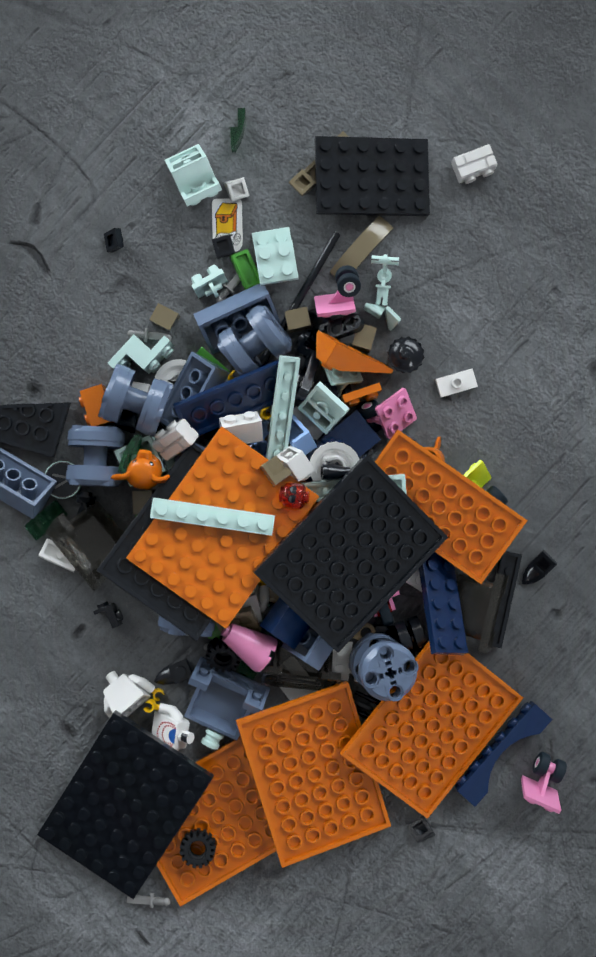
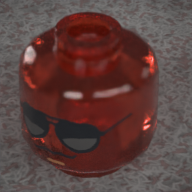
[279,482,310,510]

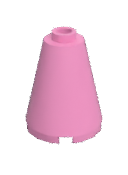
[221,623,278,672]

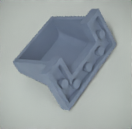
[184,657,270,740]

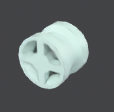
[201,727,224,750]

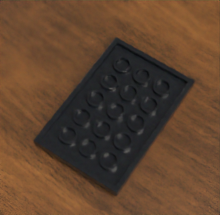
[314,136,430,216]

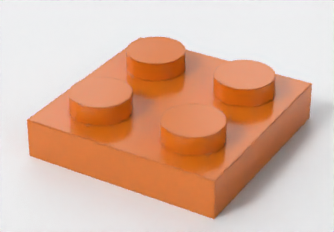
[341,382,382,408]

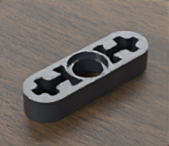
[310,313,364,343]
[295,350,320,402]

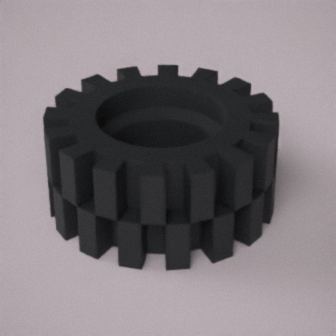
[206,636,241,673]
[180,828,216,868]

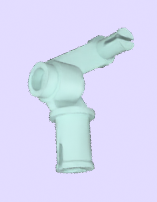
[371,254,399,305]

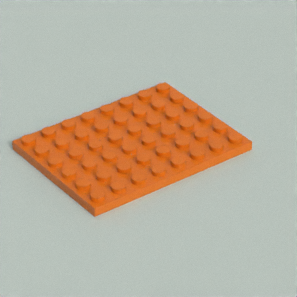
[126,426,319,629]
[340,642,524,819]
[236,681,391,868]
[156,736,276,907]

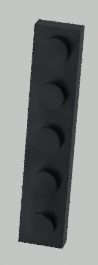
[482,551,522,649]

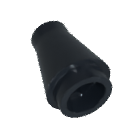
[320,462,350,482]

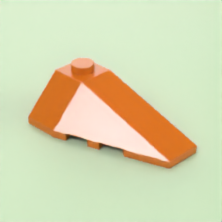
[316,330,393,373]

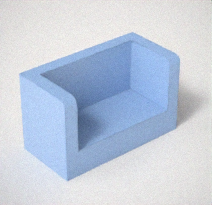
[289,414,317,455]

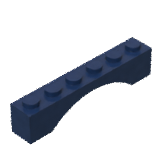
[455,701,553,807]

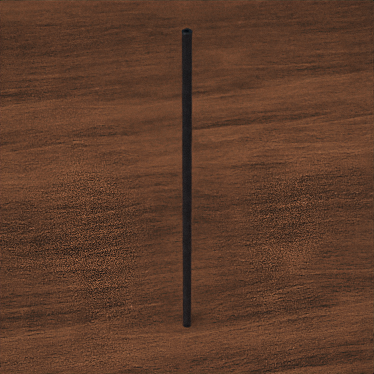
[260,231,340,366]

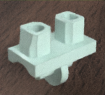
[191,265,228,299]

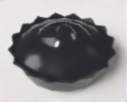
[387,336,425,373]

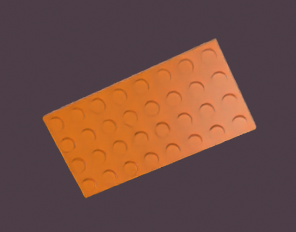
[375,429,528,584]

